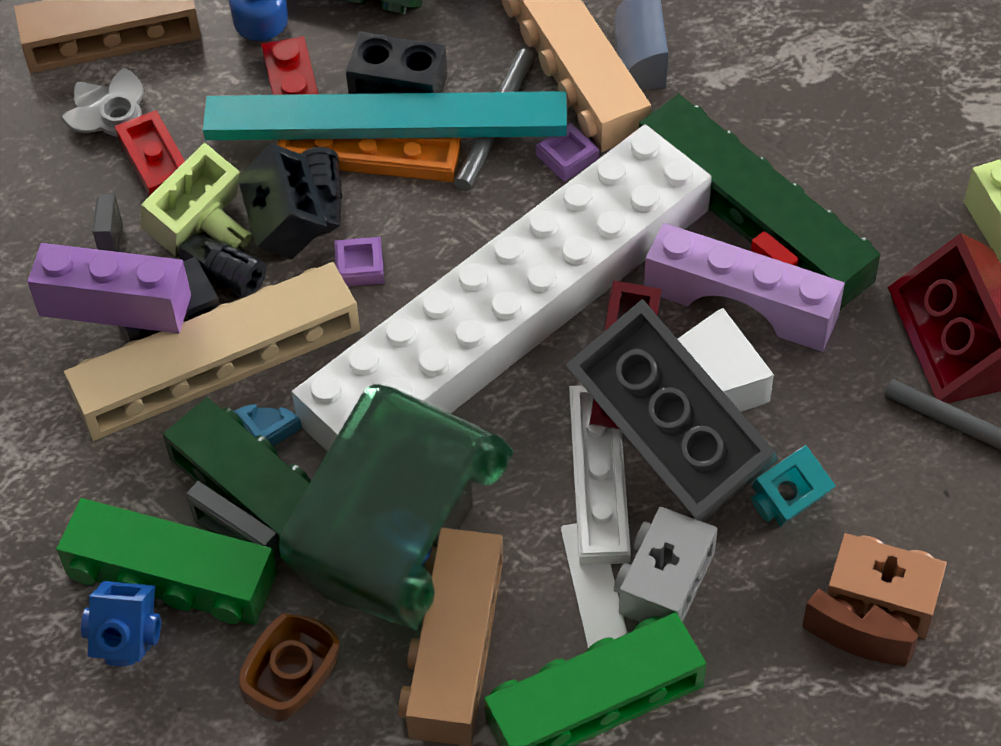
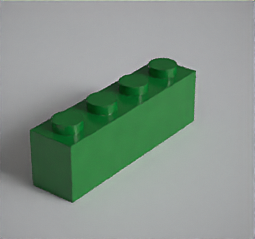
[56,498,277,625]
[484,612,707,746]

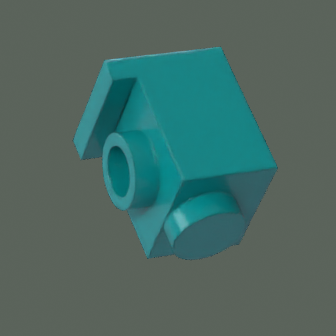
[751,445,836,527]

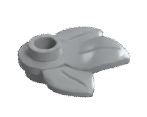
[62,68,144,136]

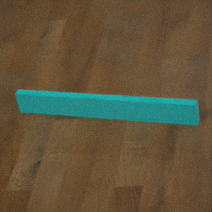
[203,91,567,141]

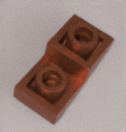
[802,589,919,666]

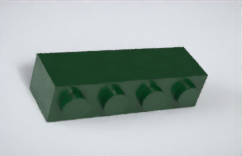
[163,397,349,578]

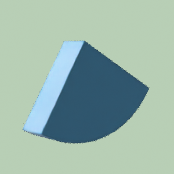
[234,404,302,446]

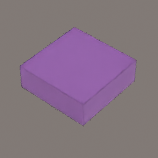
[536,123,600,182]
[334,237,384,287]

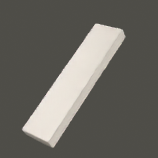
[569,385,631,564]

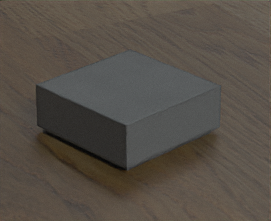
[92,194,123,252]

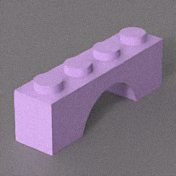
[644,223,845,352]

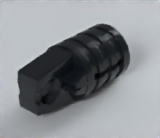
[301,147,342,233]
[179,234,266,298]

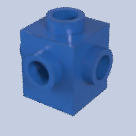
[81,581,161,666]

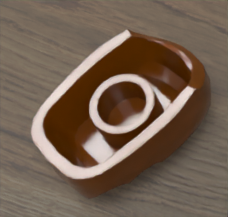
[239,613,340,722]

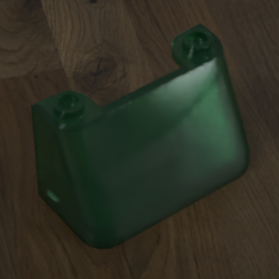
[279,384,514,630]

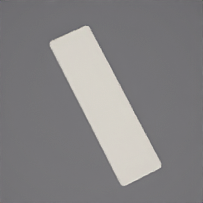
[561,523,627,648]

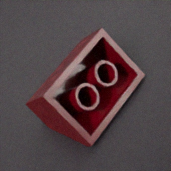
[888,233,1001,404]

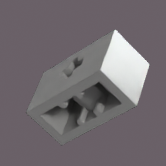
[614,506,717,623]

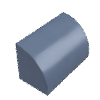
[614,0,668,90]

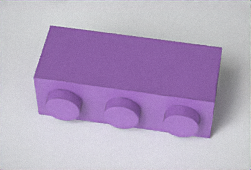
[27,243,191,333]

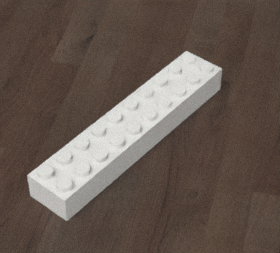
[292,124,712,484]

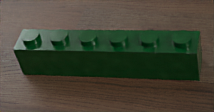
[639,94,881,310]

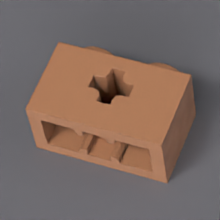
[827,533,947,640]

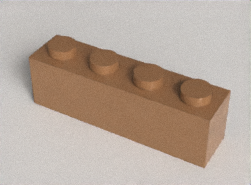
[14,0,201,73]
[398,528,504,746]

